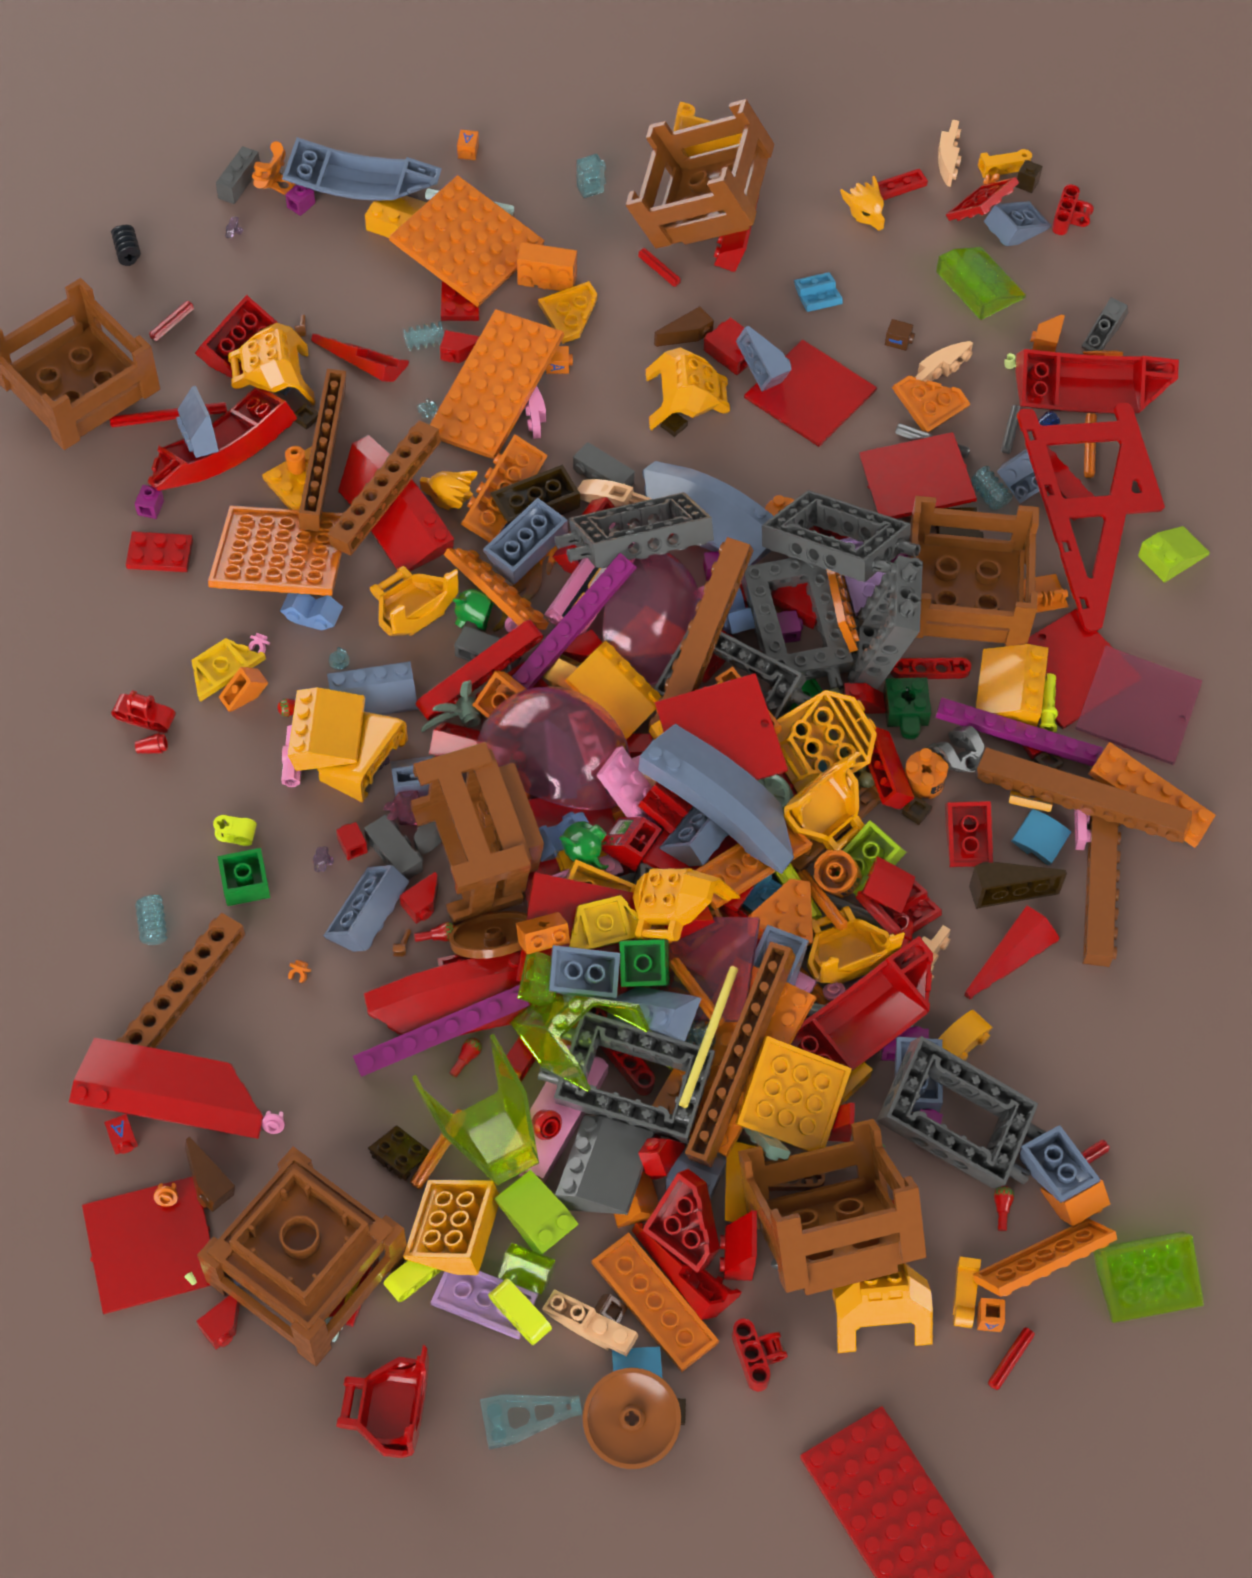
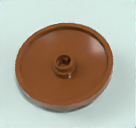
[449,911,527,959]
[583,1368,681,1469]

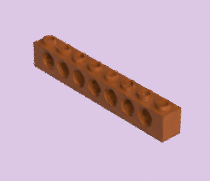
[328,420,441,556]
[116,912,245,1048]

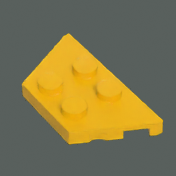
[191,638,266,702]
[569,895,639,950]

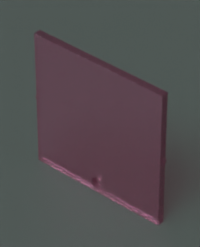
[1075,646,1202,765]
[643,917,760,1022]

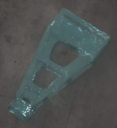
[480,1394,582,1450]

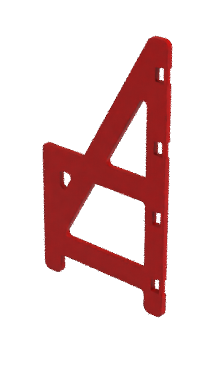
[1016,403,1165,632]

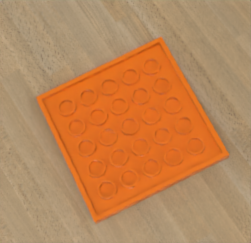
[389,175,545,307]
[208,506,342,596]

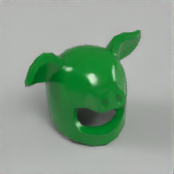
[452,589,494,631]
[559,821,609,870]

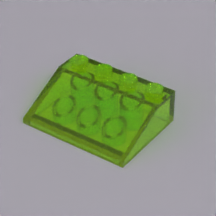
[936,247,1026,320]
[1093,1231,1204,1323]

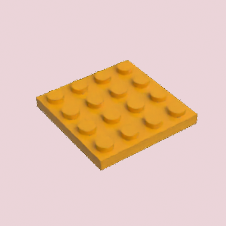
[735,1036,852,1151]

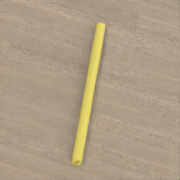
[679,966,738,1108]

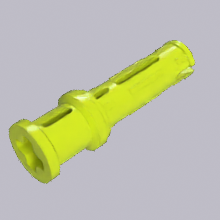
[1039,673,1058,733]

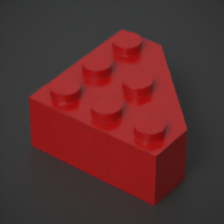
[642,1169,720,1273]

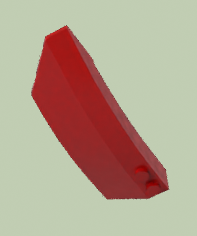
[1016,349,1179,414]
[147,387,297,491]
[338,435,454,572]
[791,936,933,1071]
[364,950,555,1036]
[69,1038,264,1139]

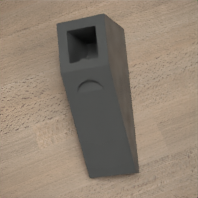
[1082,297,1129,351]

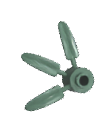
[421,680,481,732]

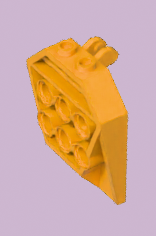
[777,690,877,793]

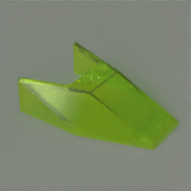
[510,993,650,1092]
[412,1034,539,1186]

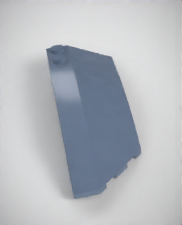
[282,137,442,201]
[642,461,773,566]
[638,724,794,874]

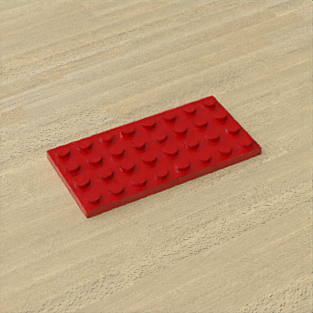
[800,1406,994,1578]

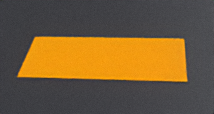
[725,1141,756,1222]

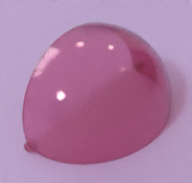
[603,543,702,684]
[476,687,630,810]

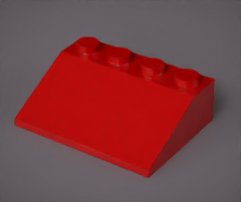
[195,295,278,378]

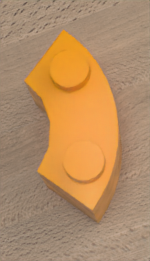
[938,1010,993,1061]

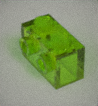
[517,952,556,1006]
[498,1243,556,1294]

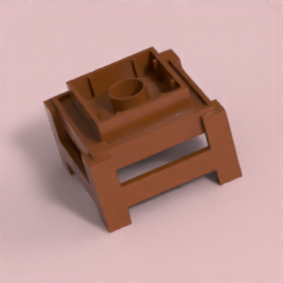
[625,99,775,249]
[0,278,161,450]
[909,496,1039,646]
[411,742,544,925]
[738,1119,927,1295]
[197,1146,407,1367]

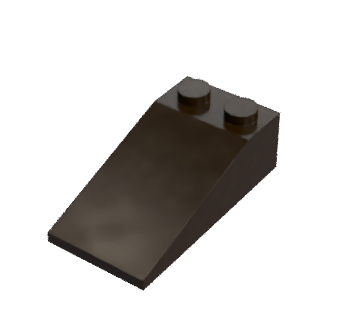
[490,464,580,524]
[969,862,1067,909]

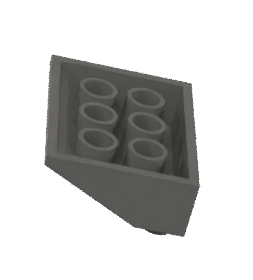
[555,1116,655,1215]

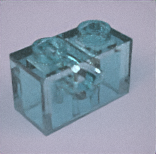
[576,153,606,198]

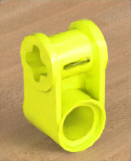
[213,815,257,846]

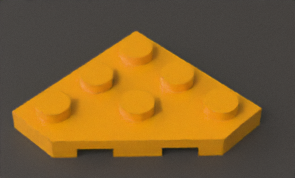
[538,281,597,344]
[262,446,312,510]

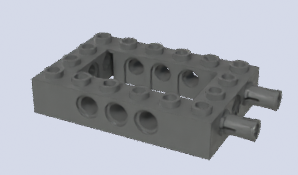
[761,490,920,582]
[555,492,714,568]
[848,555,923,690]
[741,558,853,693]
[654,630,812,720]
[538,1011,715,1144]
[876,1036,1046,1189]

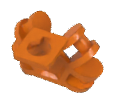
[252,141,296,195]

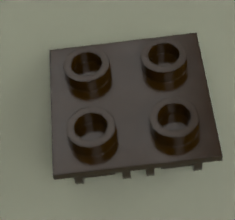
[368,1125,430,1180]

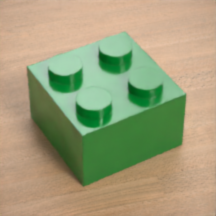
[217,848,271,906]
[620,939,670,987]

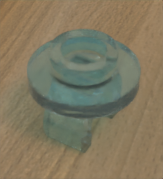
[417,398,438,418]
[329,647,350,670]

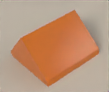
[614,1172,659,1228]

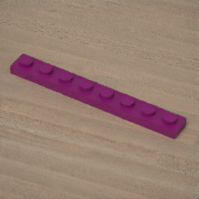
[512,553,637,691]
[935,697,1103,767]
[353,985,530,1077]

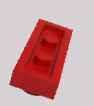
[871,168,928,200]

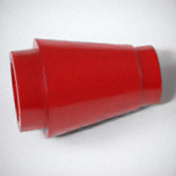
[135,733,168,754]

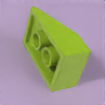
[1138,526,1210,583]
[834,820,907,895]
[494,1170,579,1255]

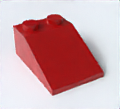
[945,801,993,867]
[719,1210,757,1281]

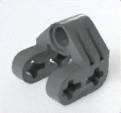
[926,726,984,772]

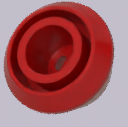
[532,1110,562,1140]

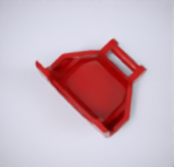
[336,1345,429,1458]

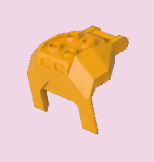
[228,323,315,405]
[645,347,730,431]
[370,566,459,636]
[784,752,865,851]
[633,868,740,941]
[807,906,905,984]
[832,1263,933,1353]

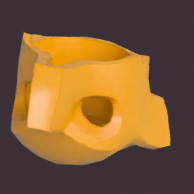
[840,176,885,231]
[420,471,478,510]

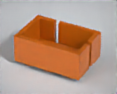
[517,242,577,291]

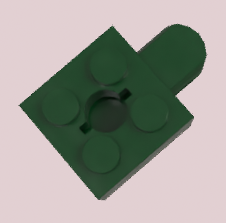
[883,678,932,740]

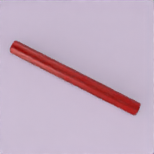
[110,402,227,427]

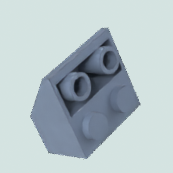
[997,449,1040,503]
[390,756,433,800]

